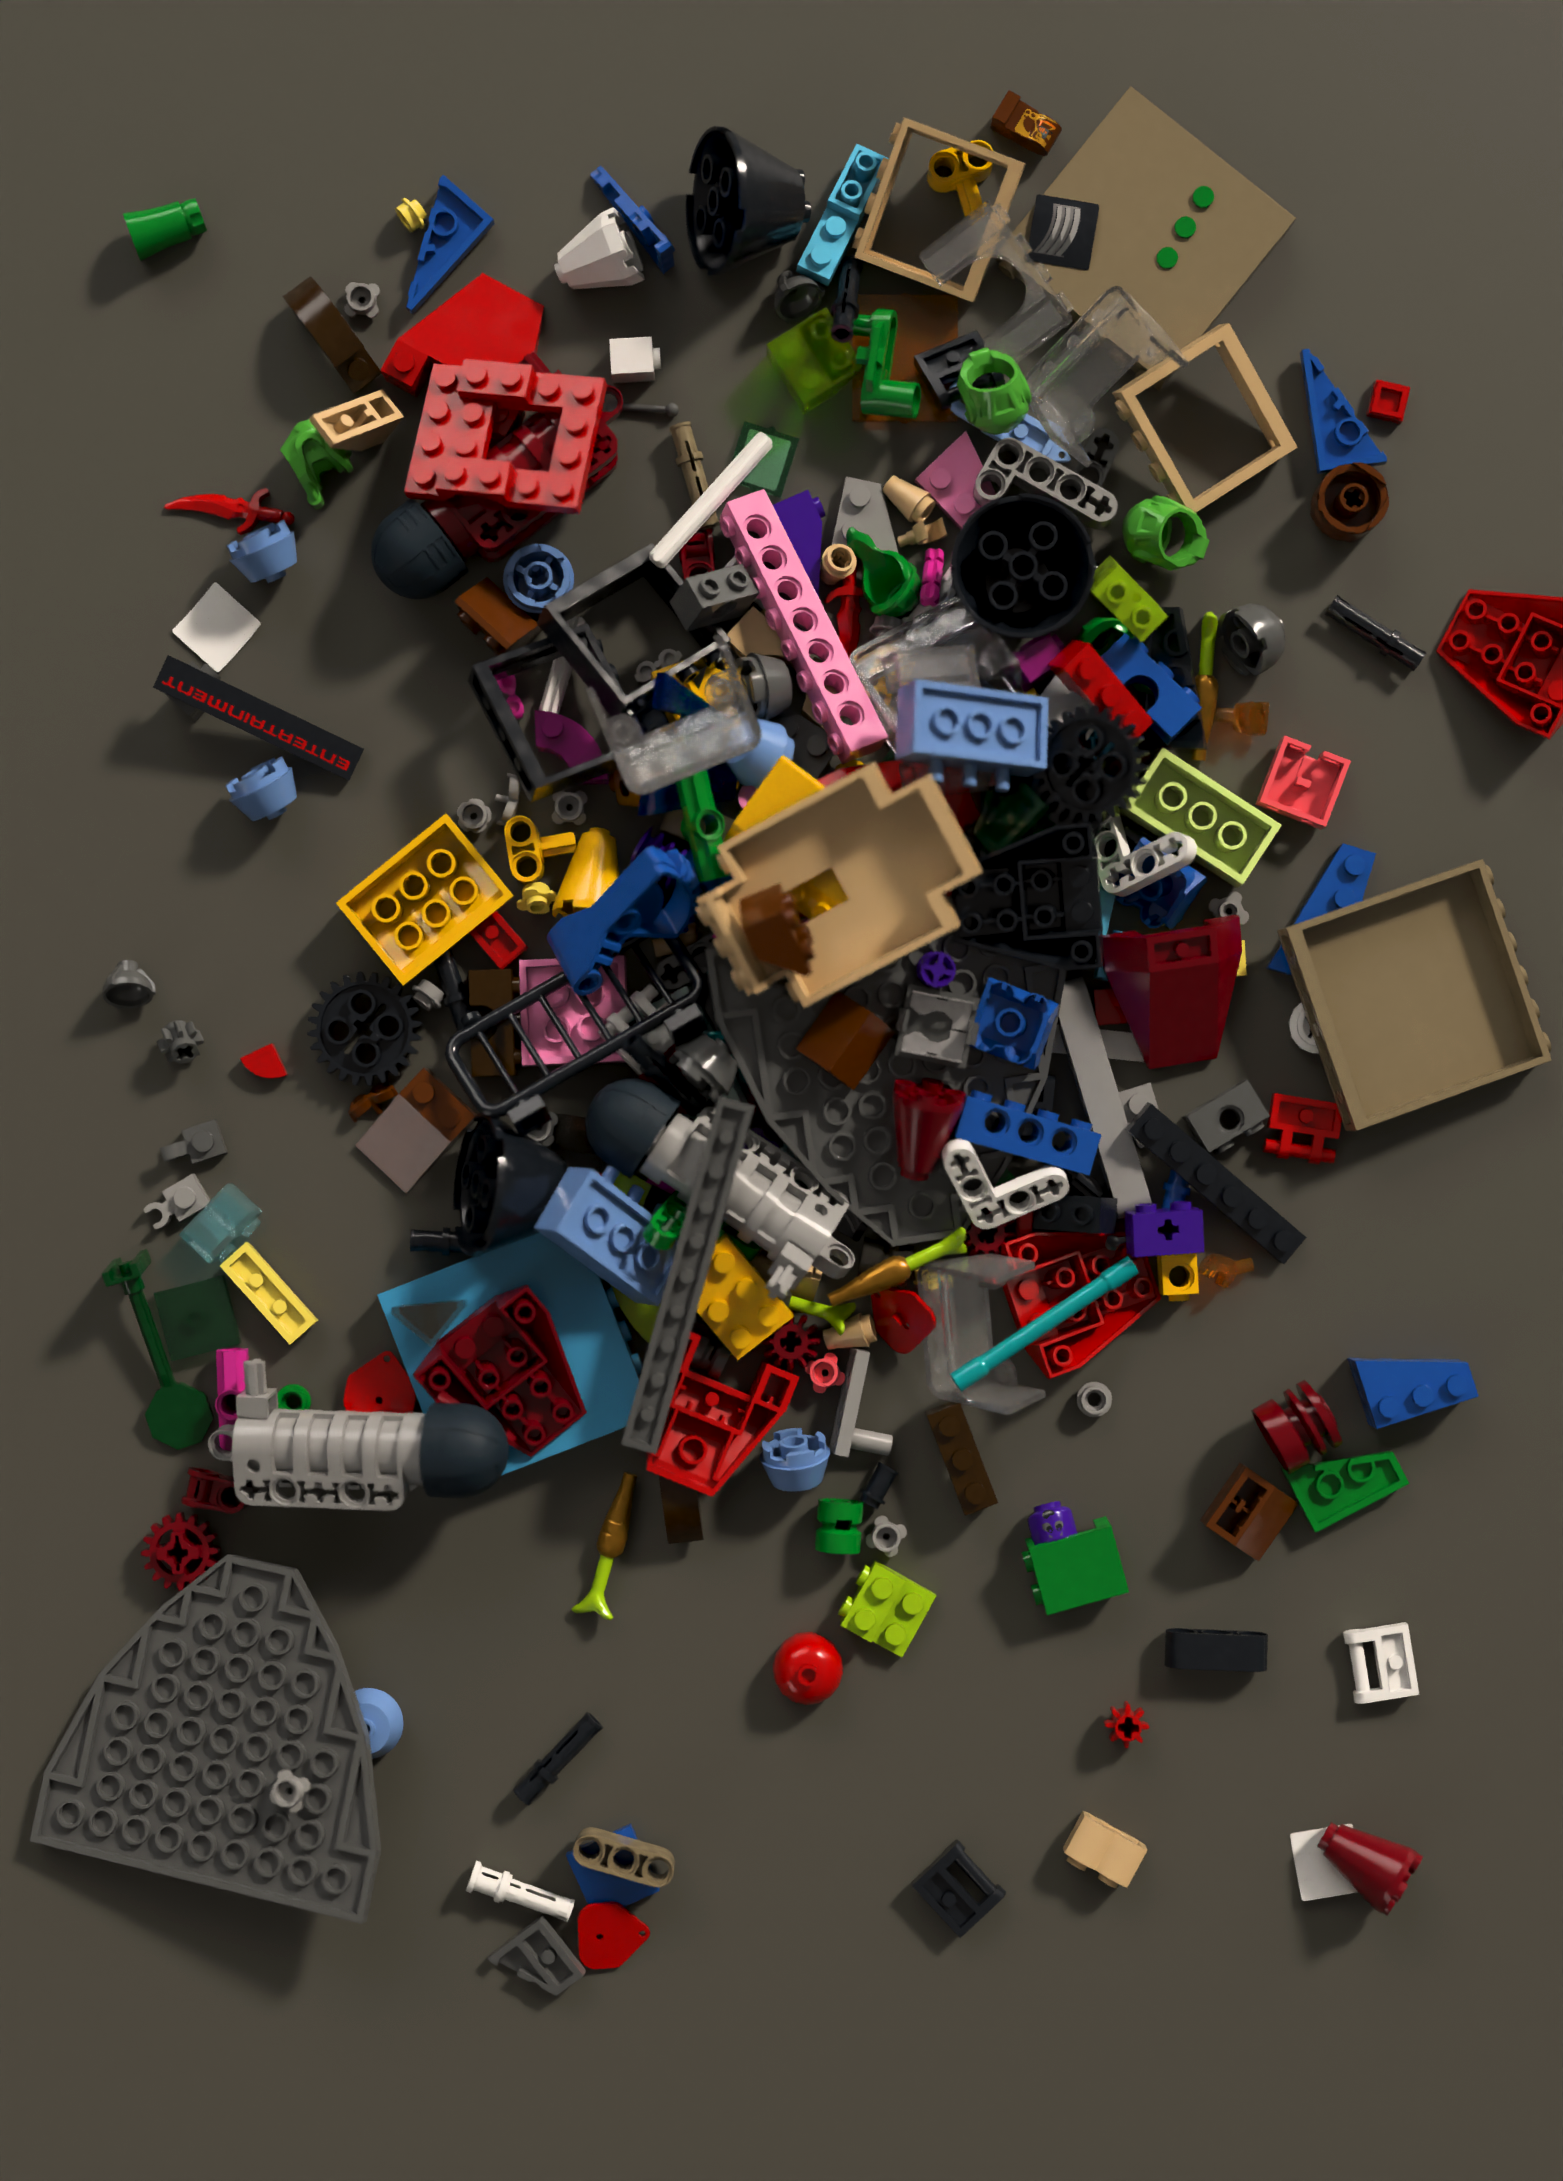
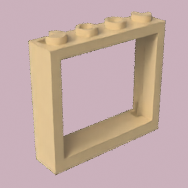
[852,117,1026,302]
[1112,323,1298,513]

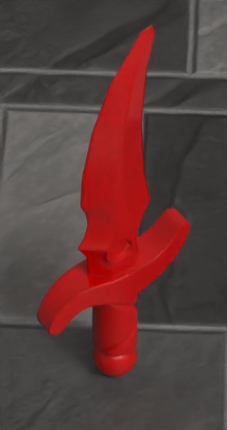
[164,488,295,535]
[824,556,864,662]

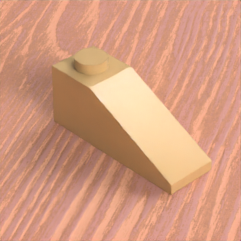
[309,389,404,451]

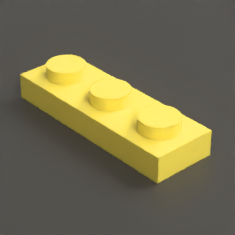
[220,1242,319,1345]

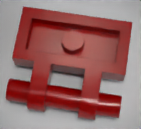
[1263,1093,1342,1165]

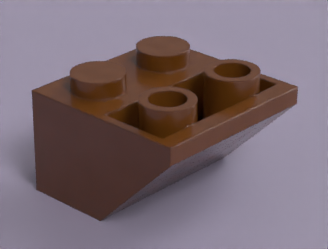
[454,577,542,656]
[740,883,815,976]
[1200,1463,1299,1562]

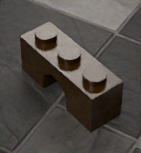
[469,969,523,1077]
[925,1399,998,1516]

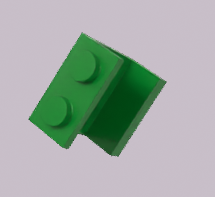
[1021,1516,1129,1615]

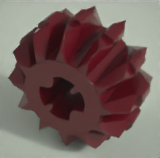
[963,1207,1017,1263]
[761,1310,821,1371]

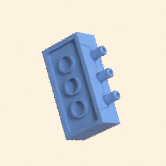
[896,679,1048,792]
[534,1166,679,1306]

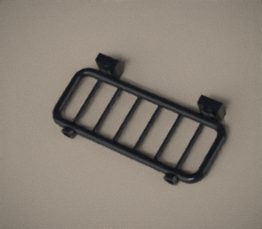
[445,936,707,1137]

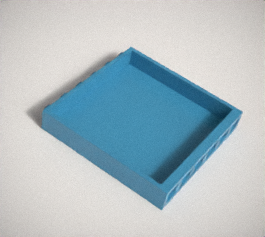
[377,1233,643,1476]

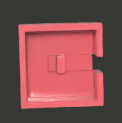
[1255,736,1351,830]

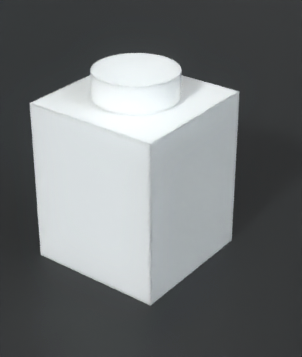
[609,336,661,383]

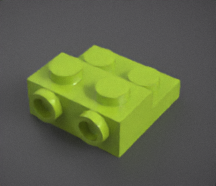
[838,1559,936,1658]

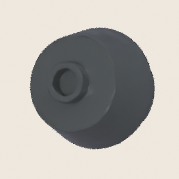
[731,653,793,721]
[668,1033,739,1104]

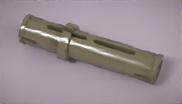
[669,421,720,531]

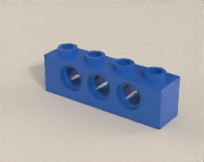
[950,1090,1102,1176]

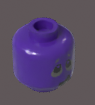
[1027,1501,1078,1545]

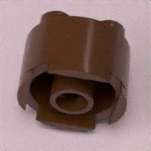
[1310,463,1389,542]

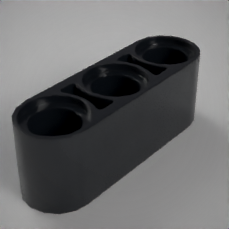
[1164,1628,1268,1672]

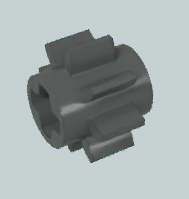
[157,1020,204,1063]

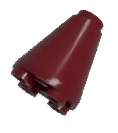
[892,1078,966,1181]
[1317,1822,1423,1916]

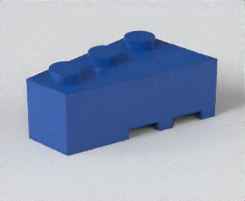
[1347,1358,1479,1429]

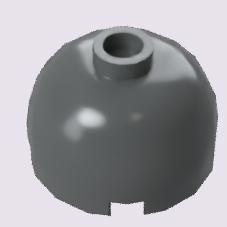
[1217,603,1285,676]

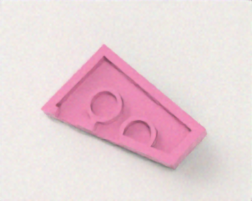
[915,431,996,530]

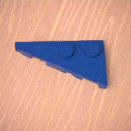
[590,165,675,274]
[406,175,495,314]
[1300,349,1387,474]

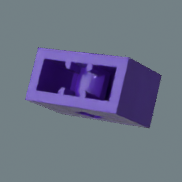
[1124,1201,1205,1257]

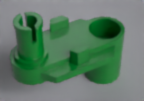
[853,308,921,419]

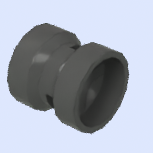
[689,1334,731,1380]

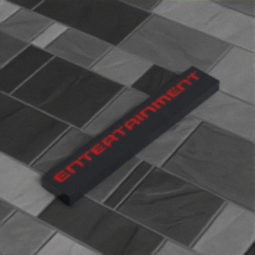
[153,655,364,780]

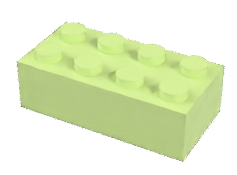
[1119,747,1282,888]

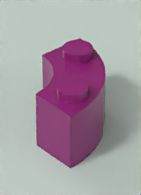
[534,710,610,785]

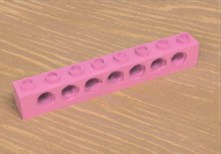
[719,489,888,764]

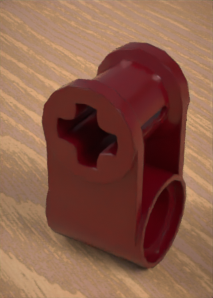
[679,528,715,580]
[181,1467,254,1514]

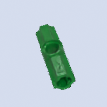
[674,769,731,883]

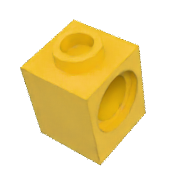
[1157,1253,1199,1301]

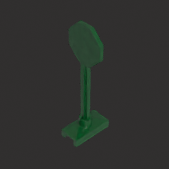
[101,1249,214,1450]

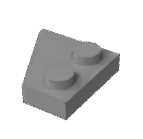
[832,476,899,554]

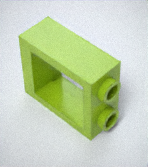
[1090,556,1168,642]

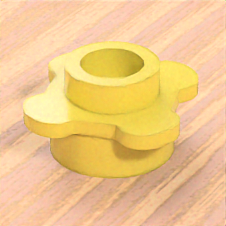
[516,882,557,914]

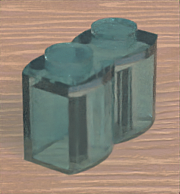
[179,1183,263,1264]

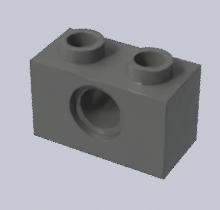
[670,563,759,632]
[1182,1080,1270,1155]

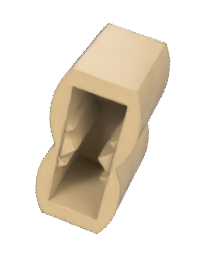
[1063,1811,1147,1888]

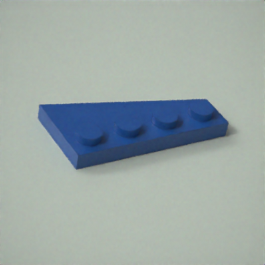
[1266,843,1376,976]

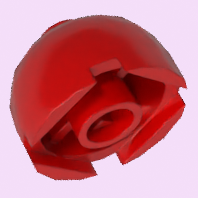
[773,1632,843,1705]

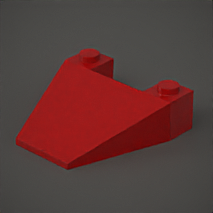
[381,273,545,442]
[646,1332,800,1497]

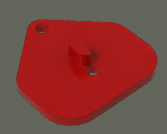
[871,1288,936,1354]
[343,1351,416,1413]
[578,1901,650,1969]

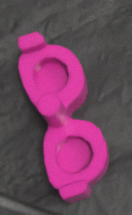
[497,675,524,720]

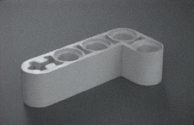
[973,438,1118,530]

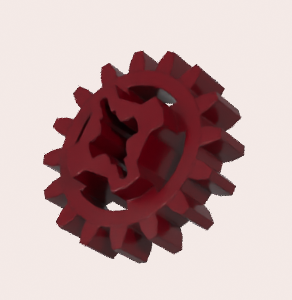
[141,1512,221,1591]

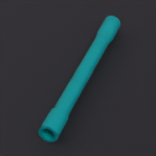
[950,1256,1139,1392]

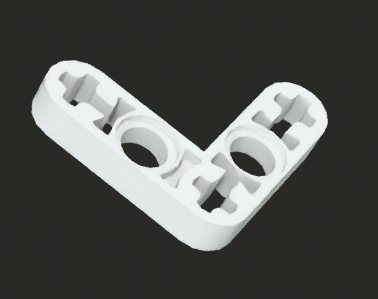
[1094,816,1197,897]
[942,1139,1069,1229]

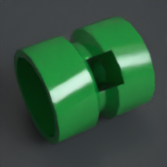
[815,1498,863,1554]

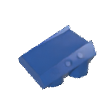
[1115,837,1208,930]
[970,977,1059,1070]

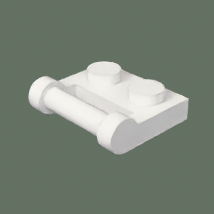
[1343,1622,1420,1704]

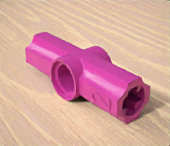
[215,1347,249,1451]

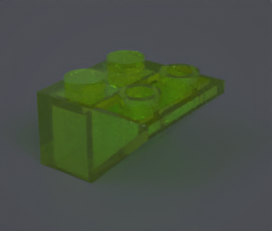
[766,307,864,414]

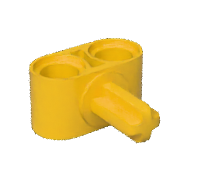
[927,140,993,218]
[504,816,577,885]

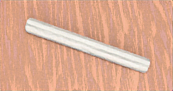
[649,432,773,568]

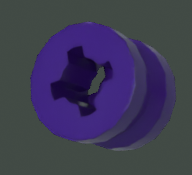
[916,952,956,988]

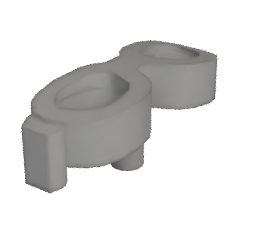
[634,649,684,684]
[495,773,521,826]

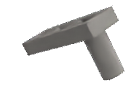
[829,1348,893,1457]

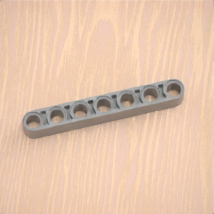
[1057,976,1152,1220]

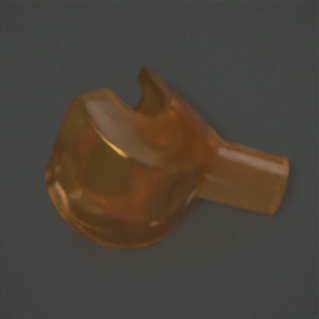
[1215,701,1269,736]
[1198,1253,1254,1289]

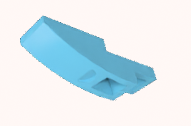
[796,144,888,286]

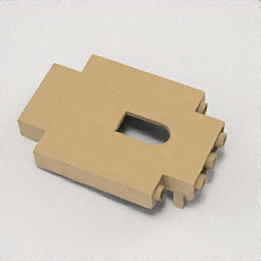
[696,761,982,1008]

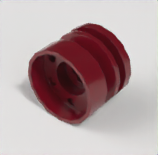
[1251,1380,1343,1474]

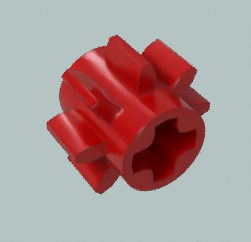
[1103,1701,1149,1748]

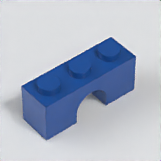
[1101,633,1202,745]

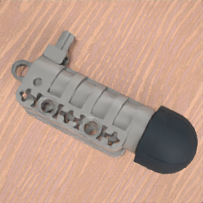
[586,1078,855,1299]
[208,1359,509,1511]

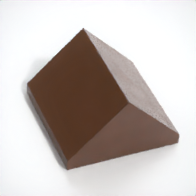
[795,990,895,1090]

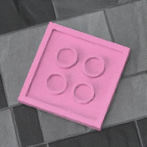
[519,955,628,1067]

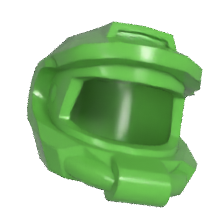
[957,347,1032,435]
[280,419,354,509]
[1122,496,1210,571]

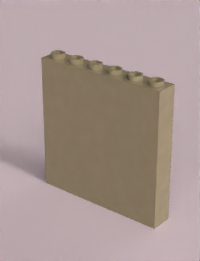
[996,86,1296,391]
[1277,859,1552,1131]

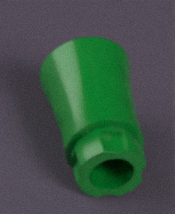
[123,198,207,262]

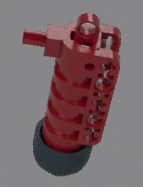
[371,351,623,599]

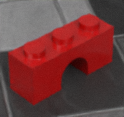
[1047,640,1154,738]

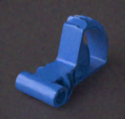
[547,847,702,996]

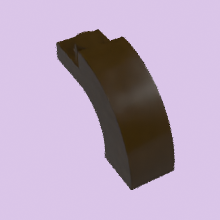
[283,276,382,393]
[659,1475,704,1544]

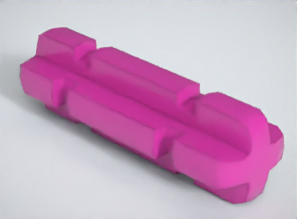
[920,548,944,607]

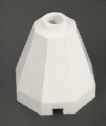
[554,207,645,289]

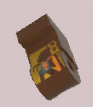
[990,90,1062,156]

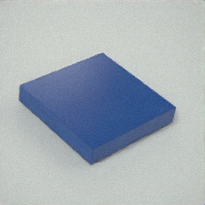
[566,1823,660,1907]

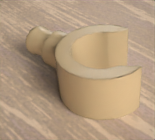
[897,517,948,547]

